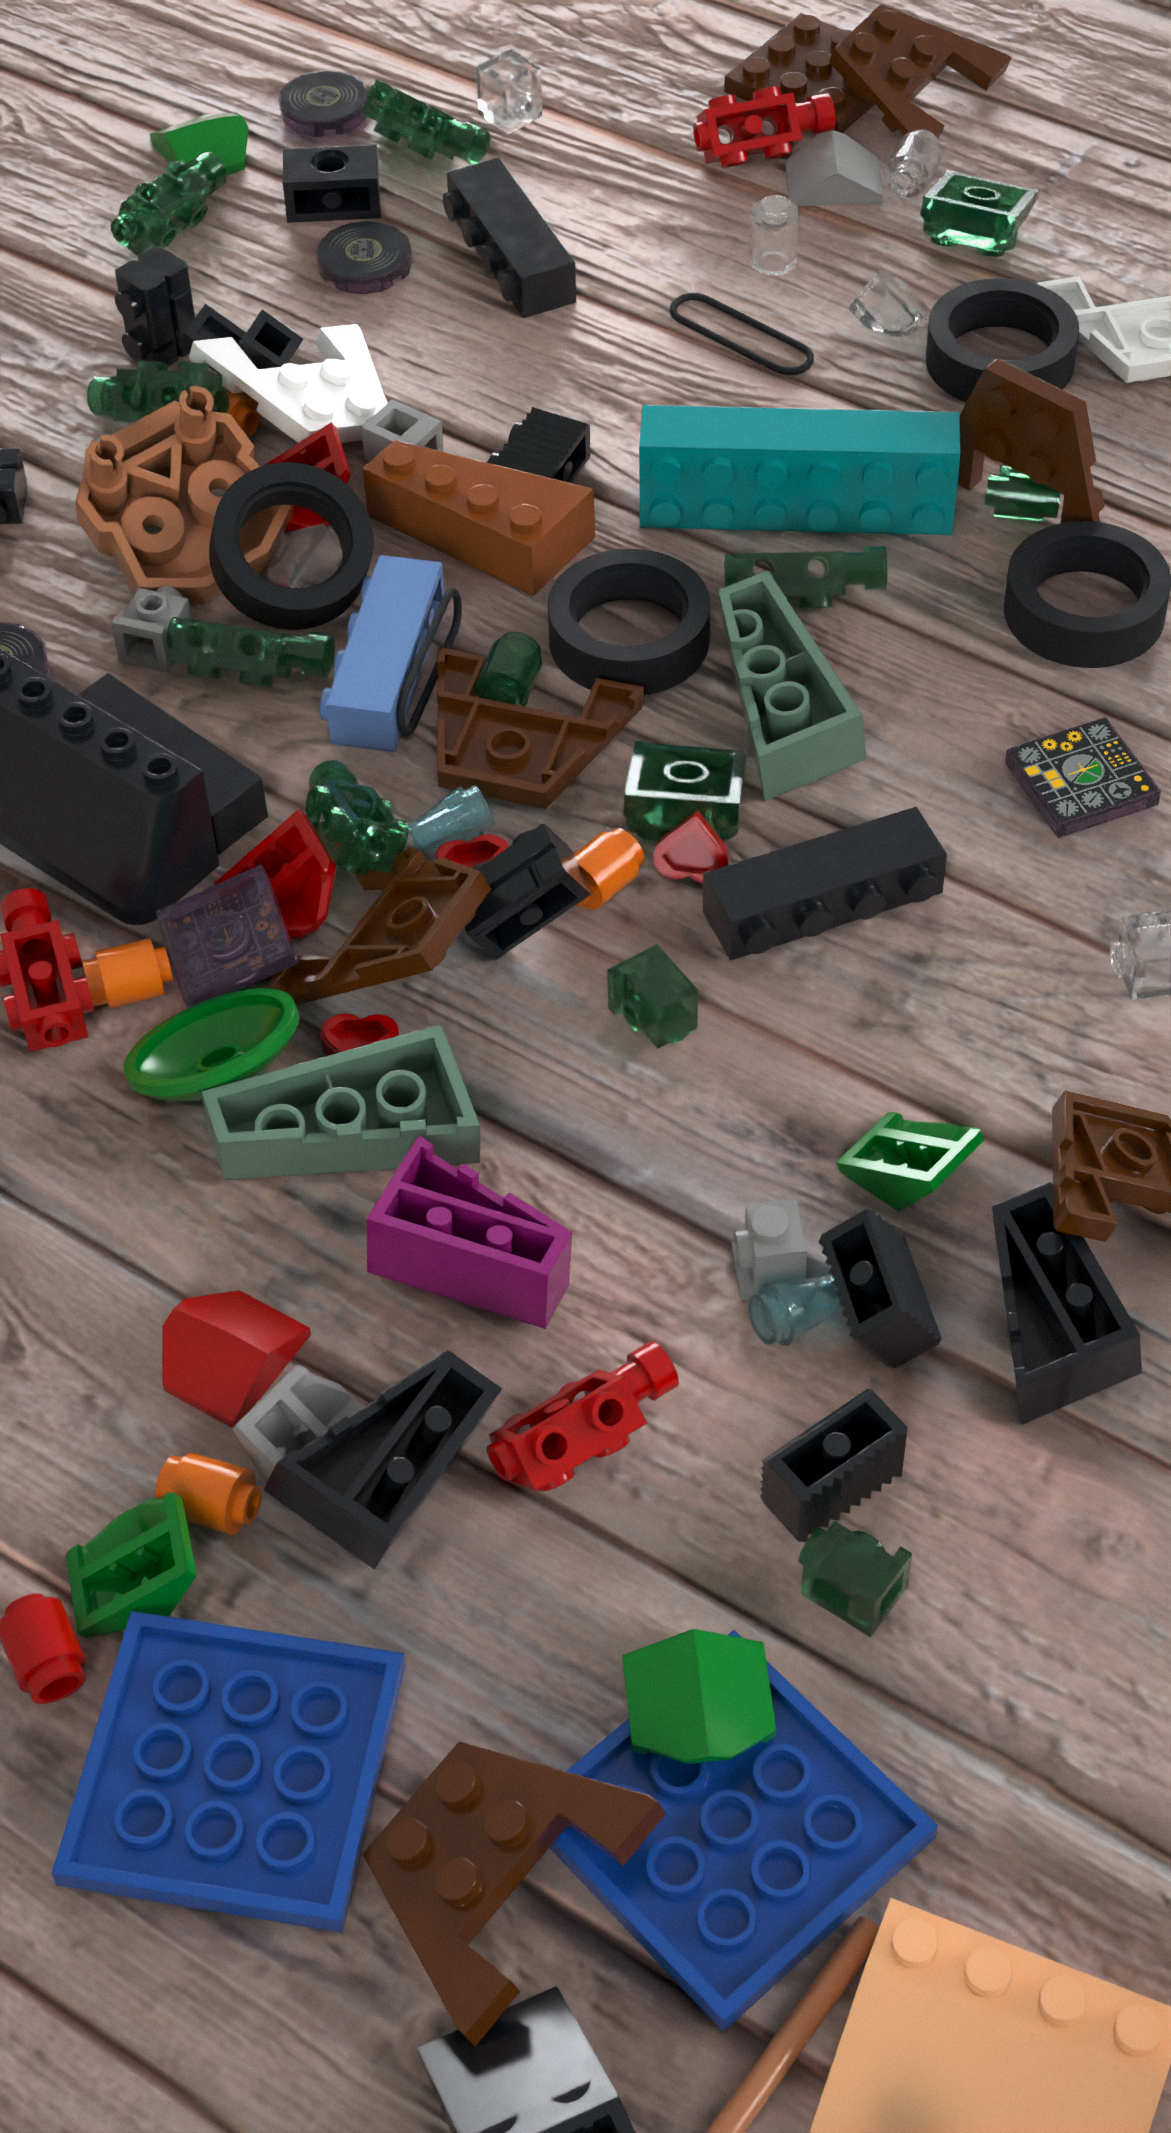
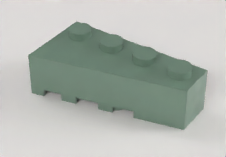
[718,570,866,801]
[201,1024,480,1180]

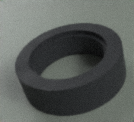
[926,278,1079,402]
[209,462,374,630]
[1004,521,1171,668]
[548,549,710,696]

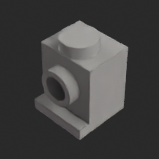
[361,399,444,461]
[111,586,194,673]
[731,1199,807,1302]

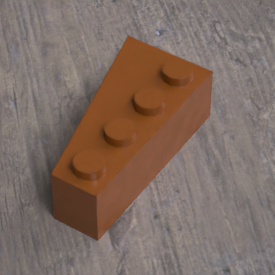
[363,440,595,596]

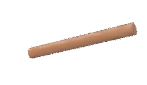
[706,1916,879,2133]

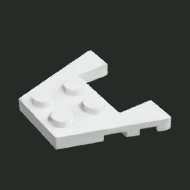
[1037,276,1171,383]
[189,324,388,443]

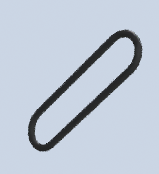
[669,293,814,375]
[396,588,462,736]

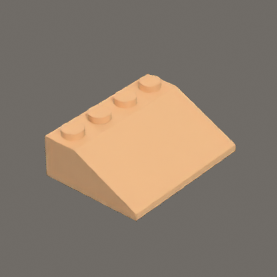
[809,1898,1171,2133]

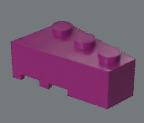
[366,1135,572,1329]

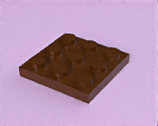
[724,13,875,133]

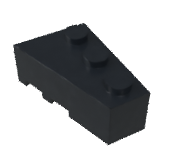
[992,1182,1142,1425]
[264,1350,502,1570]

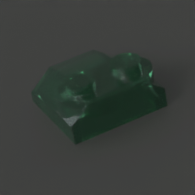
[920,170,1039,257]
[623,741,747,843]

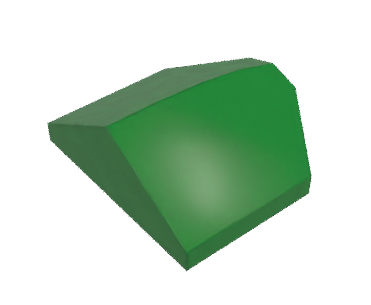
[150,113,249,188]
[836,1112,984,1211]
[66,1493,197,1638]
[622,1629,776,1764]

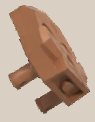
[75,386,294,604]

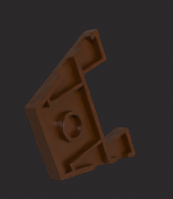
[829,4,1012,160]
[957,358,1104,523]
[437,647,644,809]
[265,839,491,1005]
[1052,1090,1171,1242]
[362,1741,666,2047]

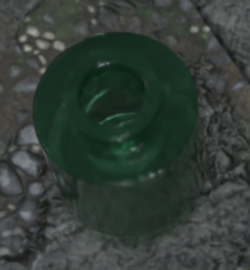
[985,464,1061,522]
[475,632,543,707]

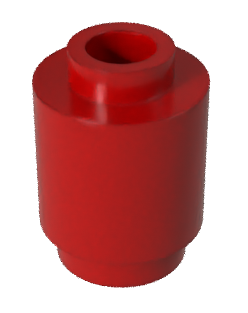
[0,1593,86,1704]

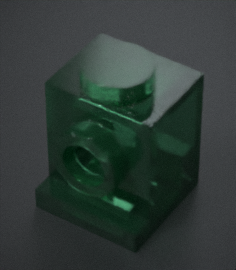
[607,944,698,1049]
[798,1521,912,1638]

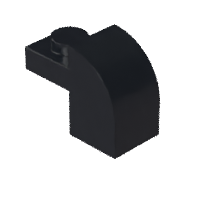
[177,303,304,393]

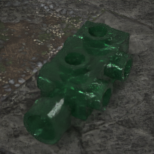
[361,79,491,164]
[111,152,227,256]
[87,360,229,423]
[724,546,887,608]
[167,617,335,687]
[305,760,408,875]

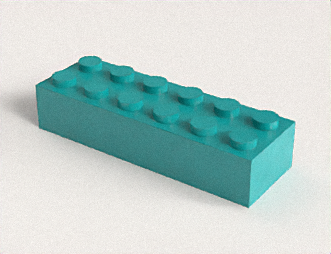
[639,405,960,535]

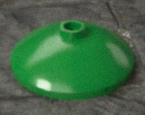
[123,988,300,1101]

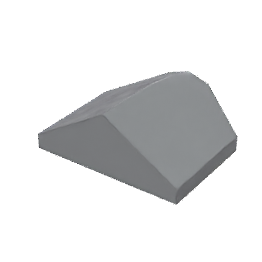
[785,130,883,206]
[232,1365,363,1484]

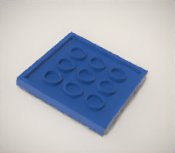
[52,1611,406,1933]
[550,1630,938,2032]

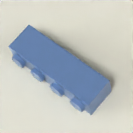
[320,555,445,752]

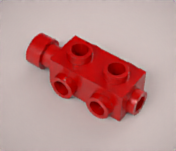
[693,86,836,168]
[0,888,94,1052]
[486,1341,679,1491]

